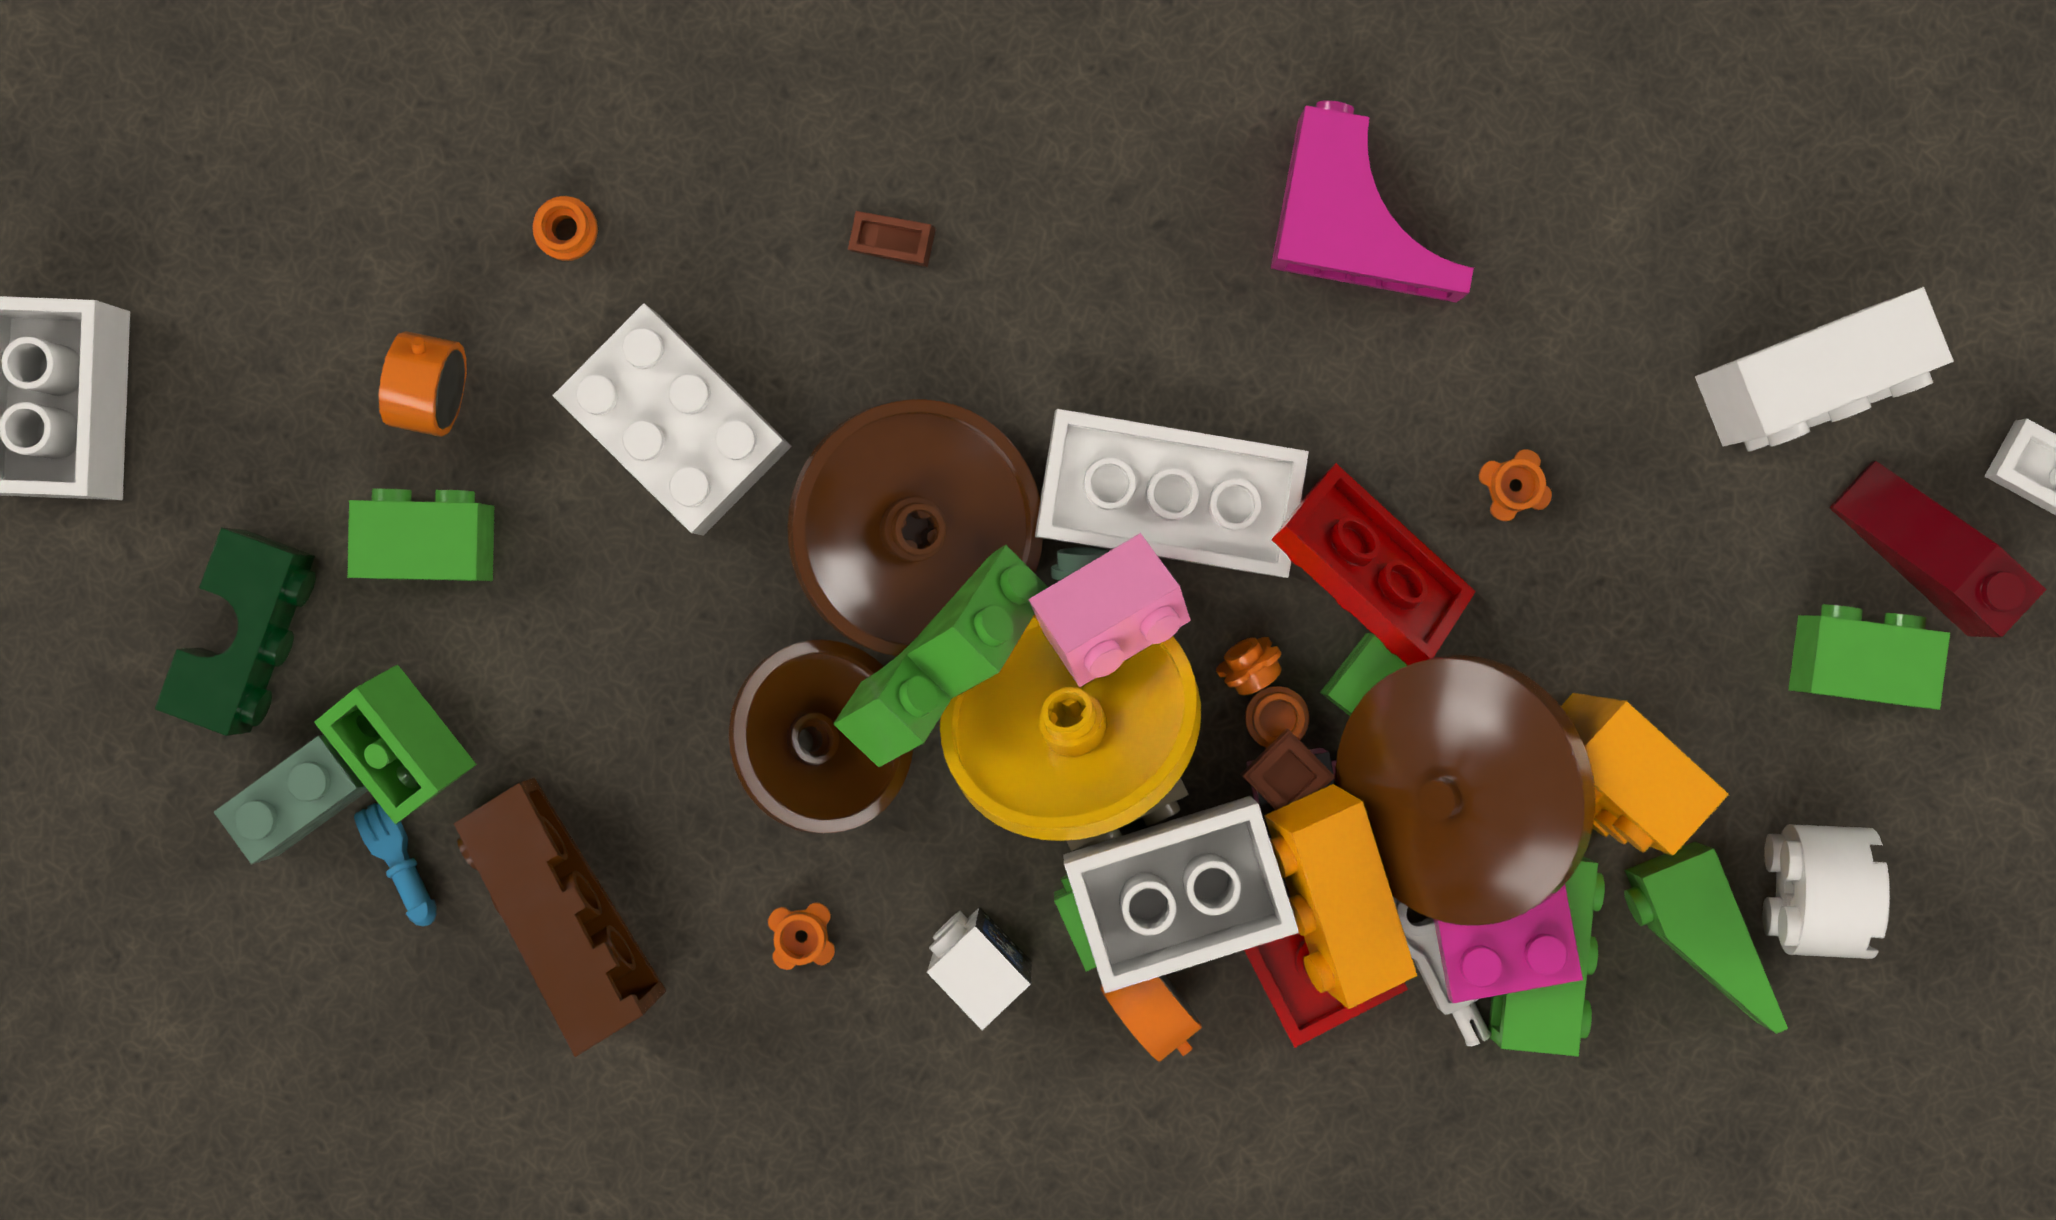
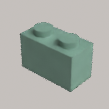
[214,735,368,865]

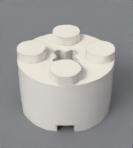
[1762,824,1890,959]

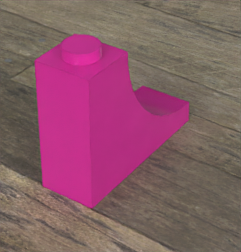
[1271,101,1474,303]

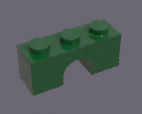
[155,528,316,736]

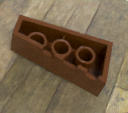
[453,778,666,1057]

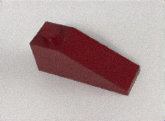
[1829,461,2047,637]

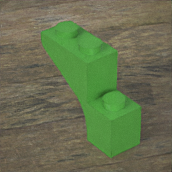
[833,545,1048,767]

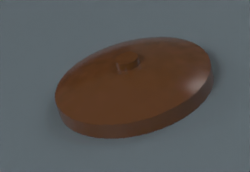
[788,399,1043,656]
[1335,655,1595,926]

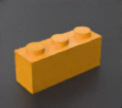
[1264,784,1417,1009]

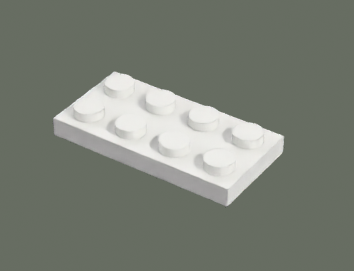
[1035,409,1309,578]

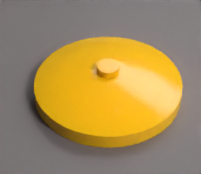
[940,614,1201,841]

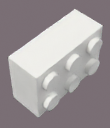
[1695,287,1954,452]
[0,296,130,500]
[553,303,792,536]
[1063,796,1299,993]

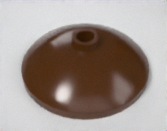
[729,639,913,834]

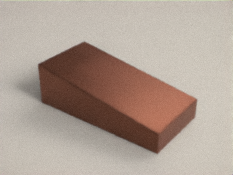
[848,211,936,268]

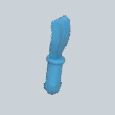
[354,803,437,926]

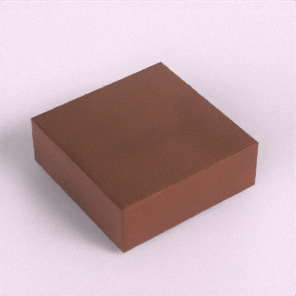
[1241,729,1335,810]

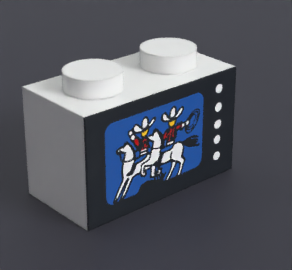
[927,907,1032,1030]

